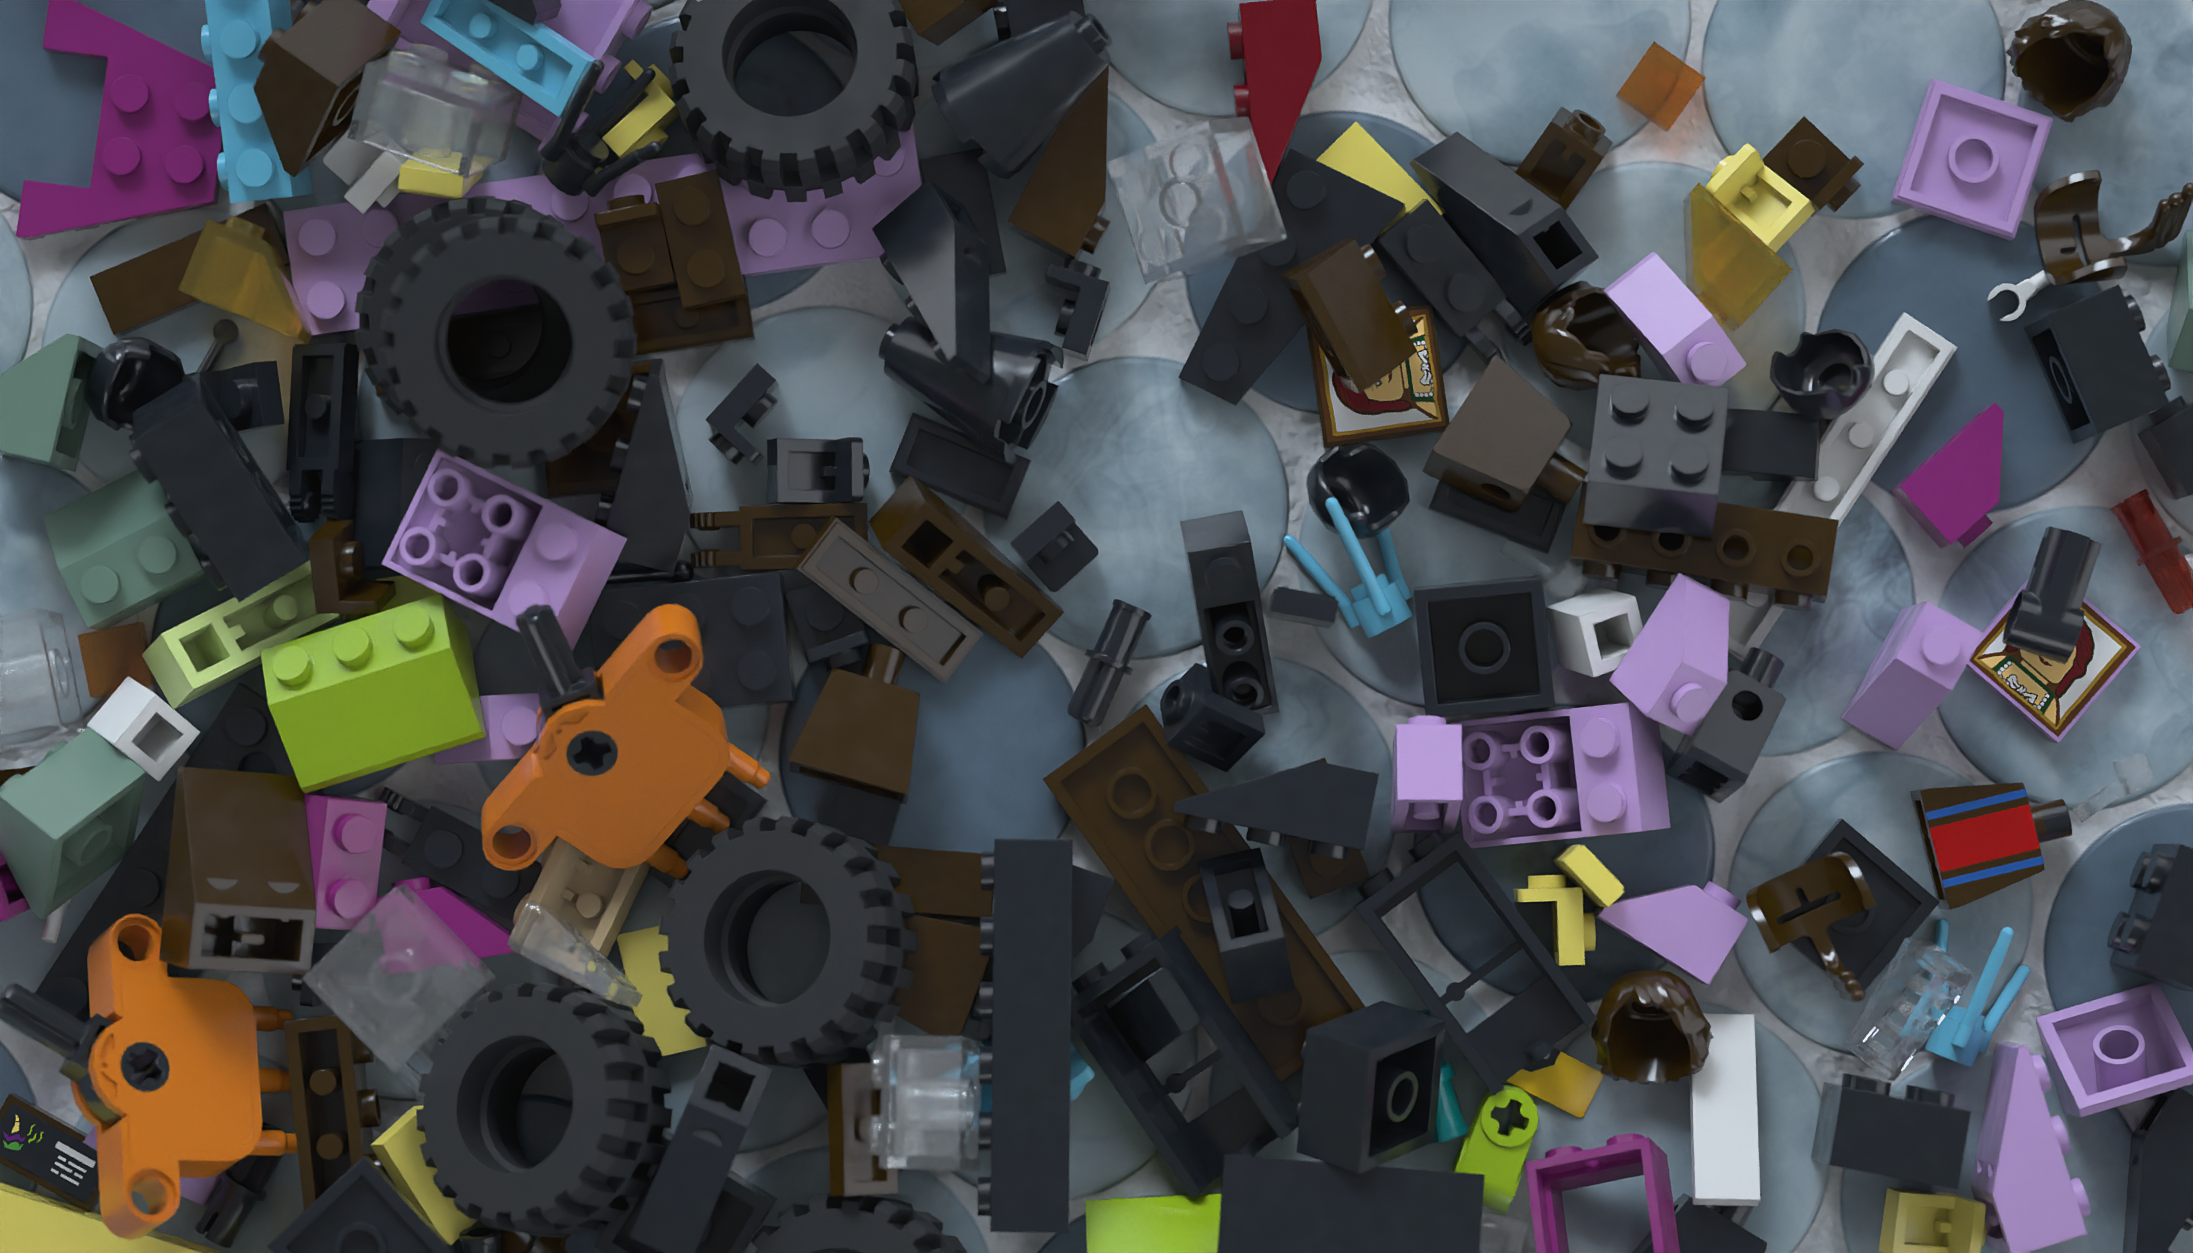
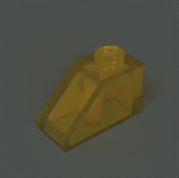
[1683,183,1793,332]
[178,215,312,344]

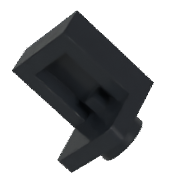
[767,437,870,504]

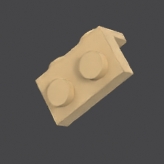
[510,836,651,980]

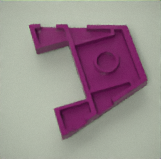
[16,0,224,240]

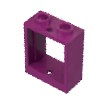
[1525,1133,1680,1253]

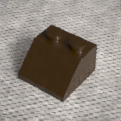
[253,0,402,178]
[1280,238,1418,394]

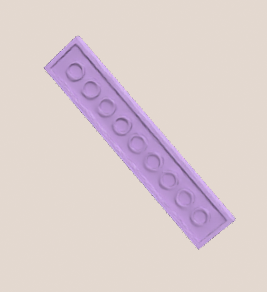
[283,123,922,339]

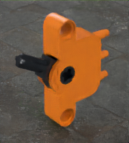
[481,603,770,879]
[0,914,298,1240]

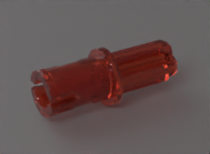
[2110,488,2193,614]

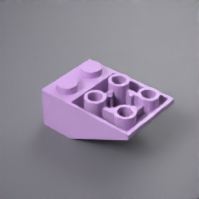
[382,449,627,652]
[1451,702,1671,848]
[1971,1041,2091,1253]

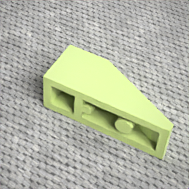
[142,560,340,710]

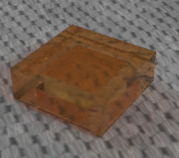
[1616,42,1706,132]
[78,622,157,698]

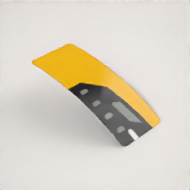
[1506,1049,1603,1118]

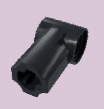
[2002,526,2102,664]

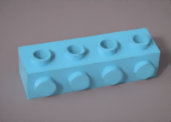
[201,0,313,203]

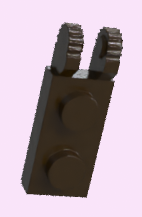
[690,503,869,571]

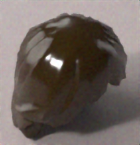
[2006,0,2133,123]
[1531,280,1641,391]
[1591,969,1714,1085]

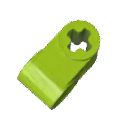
[1450,1084,1539,1214]

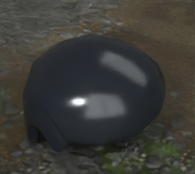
[1769,328,1875,420]
[84,337,185,431]
[1306,443,1410,539]

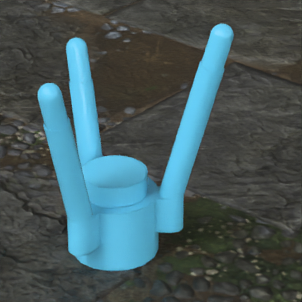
[1283,497,1413,638]
[1919,918,2030,1067]

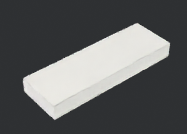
[1689,1013,1760,1206]

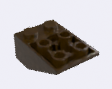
[159,766,316,975]

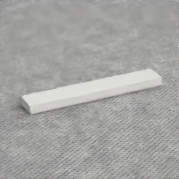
[1728,312,1958,663]

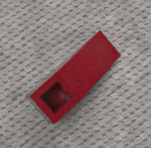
[1227,0,1322,202]

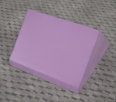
[2036,981,2193,1117]

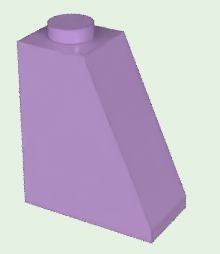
[1840,601,1984,750]

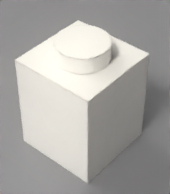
[1546,587,1643,677]
[87,676,200,782]

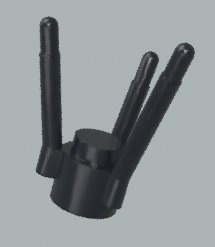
[540,59,661,197]

